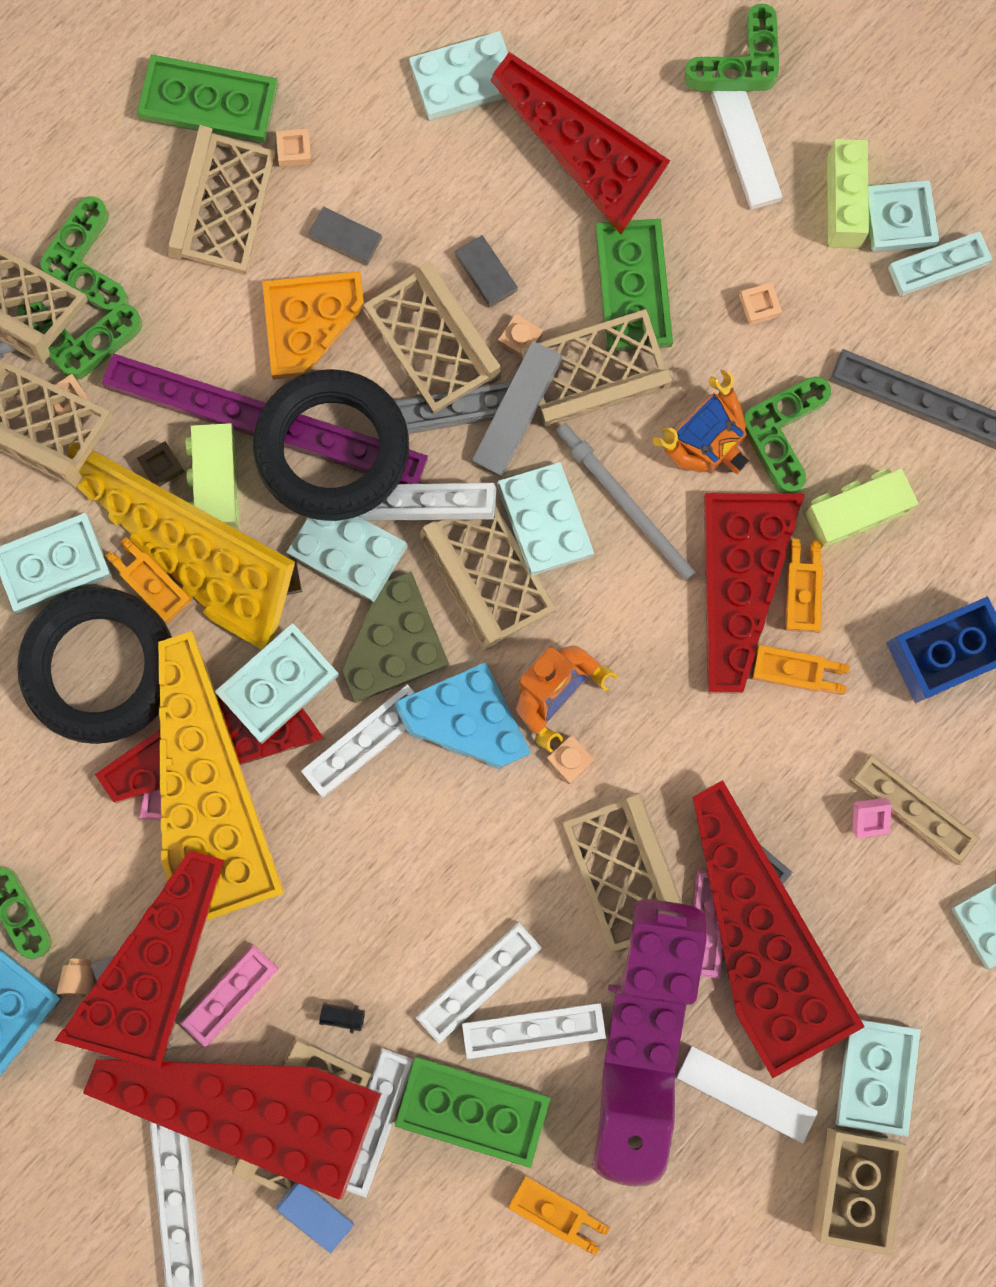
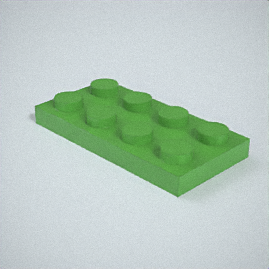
[137,54,279,143]
[595,218,673,352]
[395,1056,551,1168]

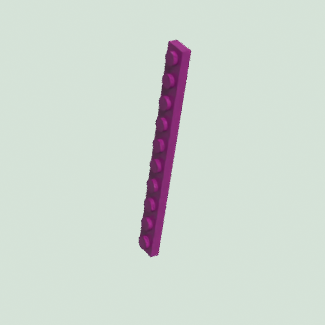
[102,353,428,484]

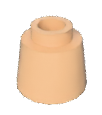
[56,959,96,997]

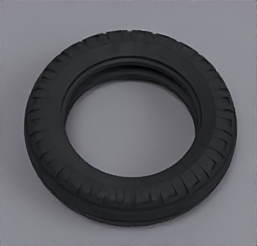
[253,369,409,521]
[17,587,172,744]

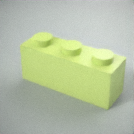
[827,139,869,248]
[186,423,240,529]
[805,468,919,549]

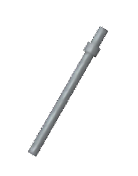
[556,423,696,581]

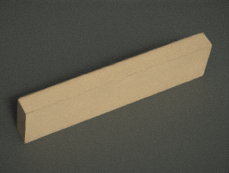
[848,753,980,865]

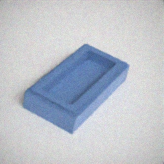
[276,1182,354,1254]

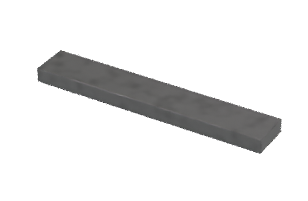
[829,349,996,449]

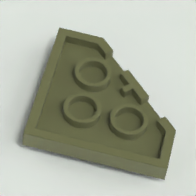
[342,572,449,703]

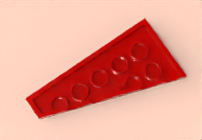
[490,52,671,235]
[704,493,805,694]
[95,689,325,803]
[54,850,225,1070]

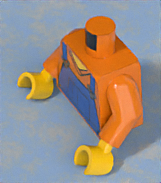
[652,369,750,475]
[516,645,618,752]

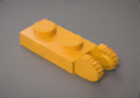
[105,536,192,624]
[785,539,823,633]
[751,645,850,695]
[508,1174,611,1255]

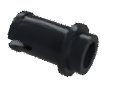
[319,1002,365,1034]

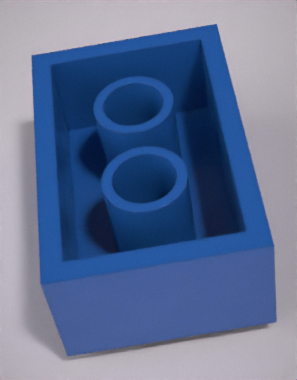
[886,596,996,704]

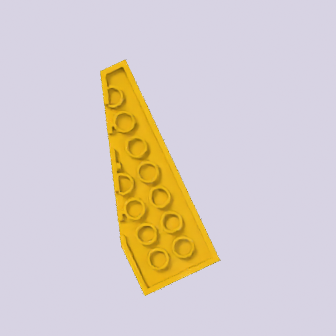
[67,442,295,650]
[158,631,285,921]

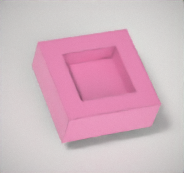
[852,798,892,838]

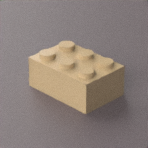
[811,1127,907,1256]

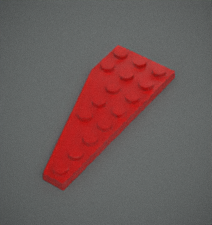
[692,780,865,1079]
[83,1059,382,1200]

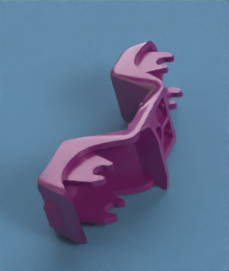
[592,899,707,1187]

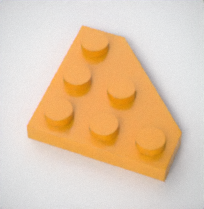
[262,271,364,380]

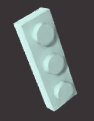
[888,231,993,297]

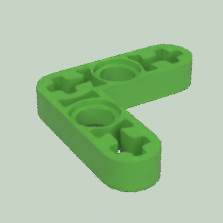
[684,4,779,91]
[40,196,128,314]
[16,302,142,380]
[744,376,831,494]
[0,867,52,959]

